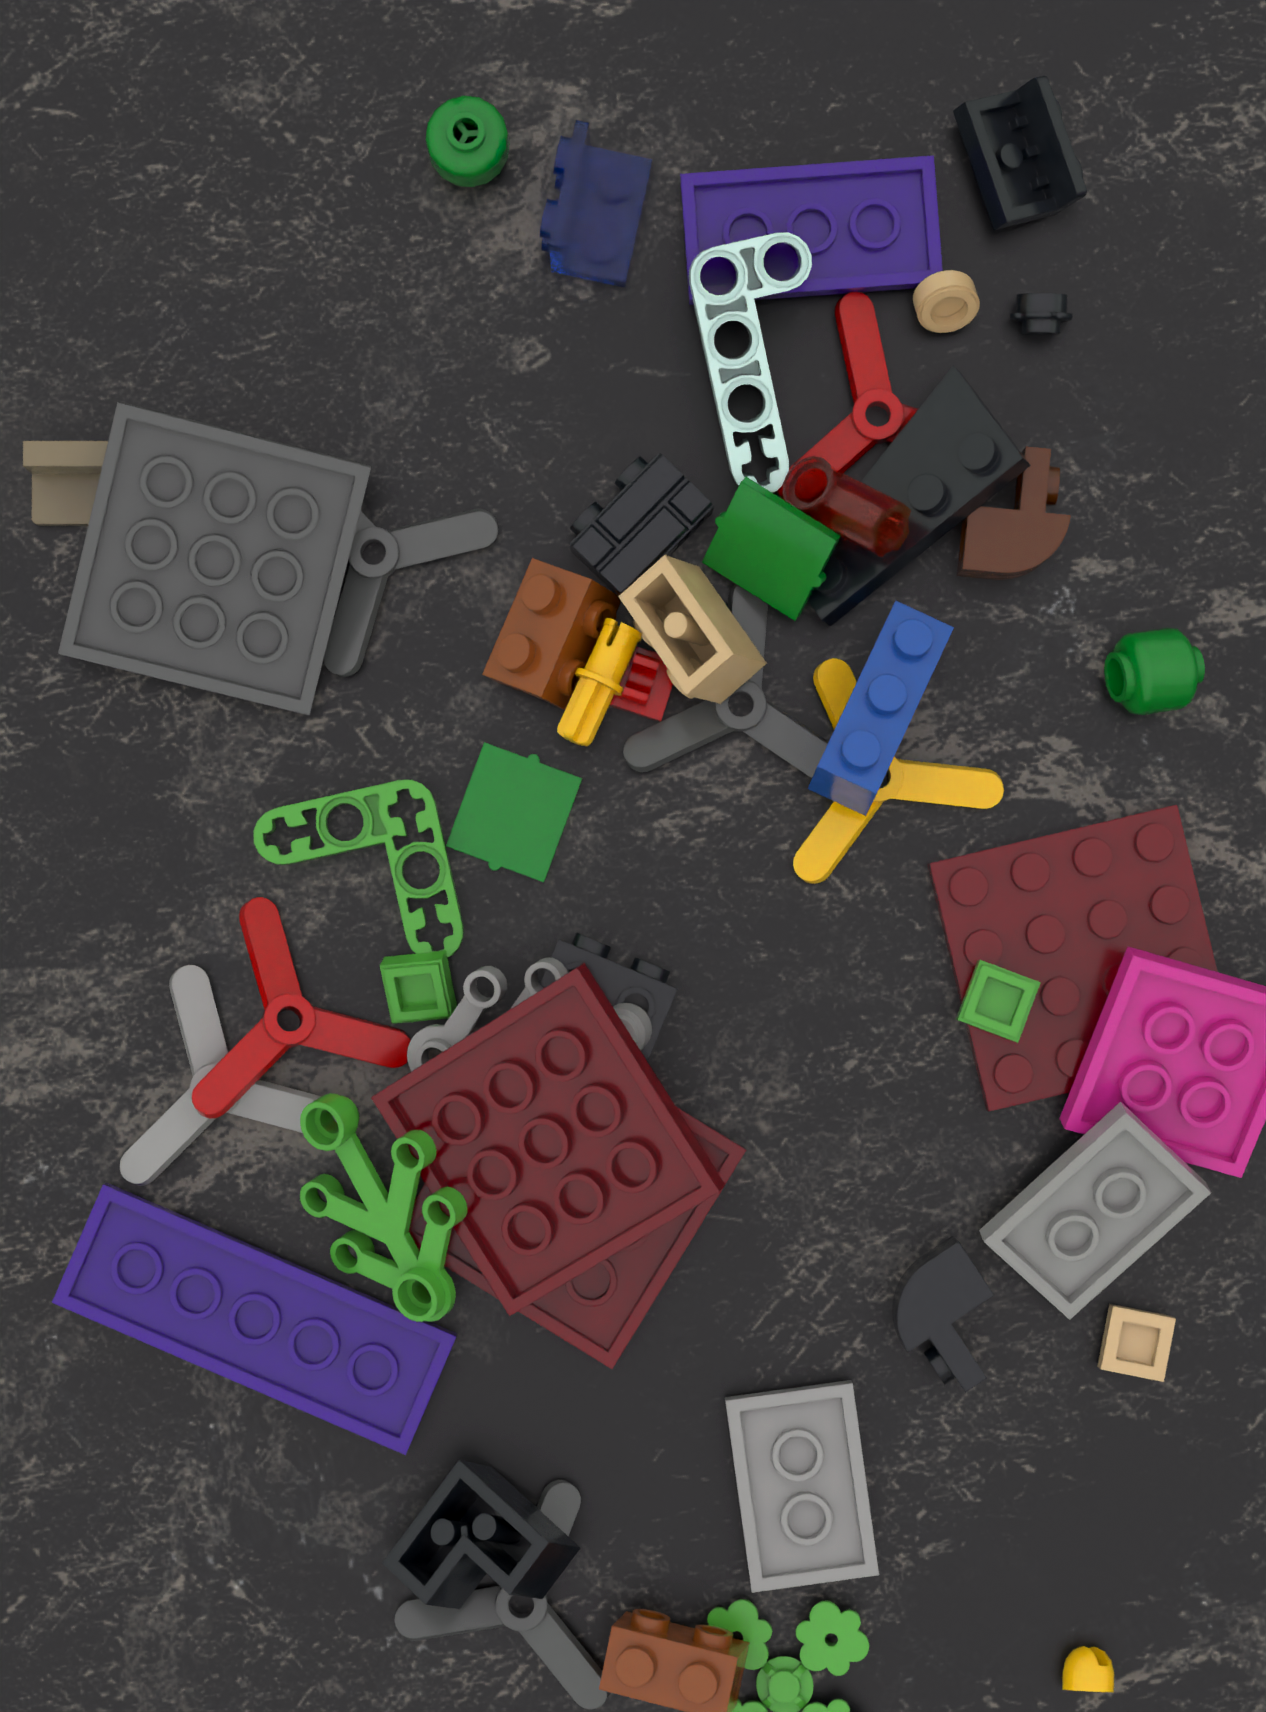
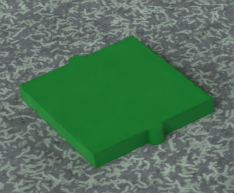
[702,477,841,621]
[446,742,582,883]

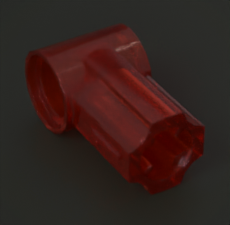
[782,456,911,558]

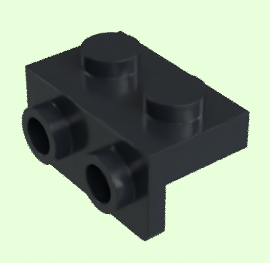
[953,76,1087,230]

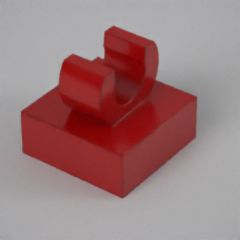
[609,646,673,722]

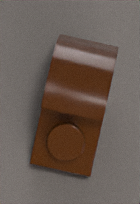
[956,446,1071,580]

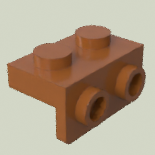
[482,558,621,711]

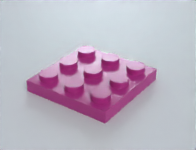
[1059,946,1266,1178]

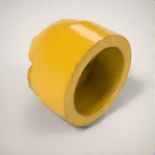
[1062,1646,1114,1692]

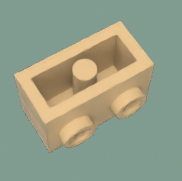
[618,555,767,704]

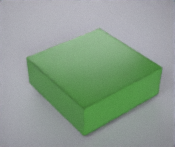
[380,951,457,1024]
[956,960,1041,1043]

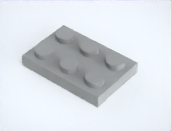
[979,1102,1211,1320]
[725,1380,879,1593]

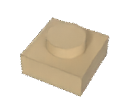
[1097,1304,1176,1382]

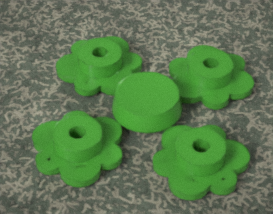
[707,1599,870,1712]

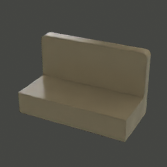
[23,441,108,526]

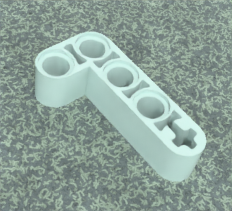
[689,232,812,493]

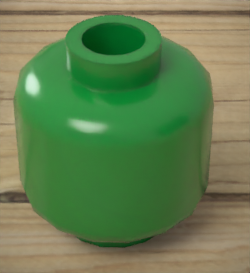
[425,96,510,187]
[1104,628,1205,715]

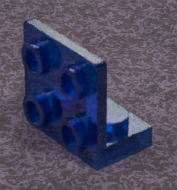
[540,120,652,287]

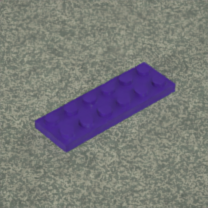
[52,1183,458,1455]

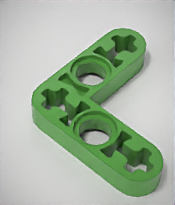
[253,780,464,958]

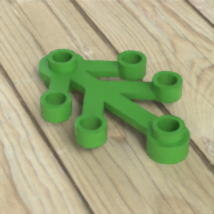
[300,1093,467,1322]

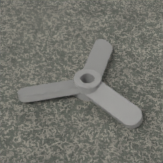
[120,965,337,1186]

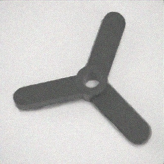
[324,509,498,677]
[623,584,829,778]
[395,1480,610,1709]

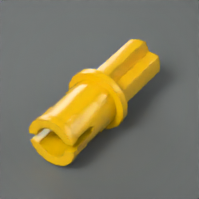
[557,618,642,746]

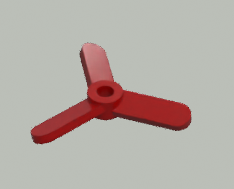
[777,291,918,508]
[192,897,411,1118]

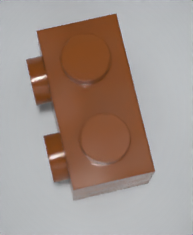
[599,1609,750,1712]

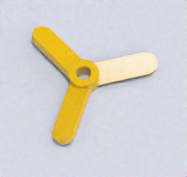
[793,658,1004,884]

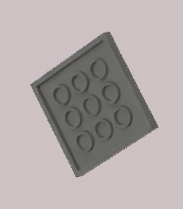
[58,401,371,715]

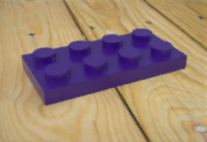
[680,155,943,305]

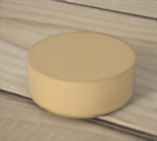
[913,270,980,333]

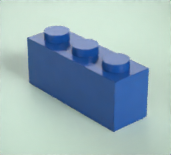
[808,600,954,816]

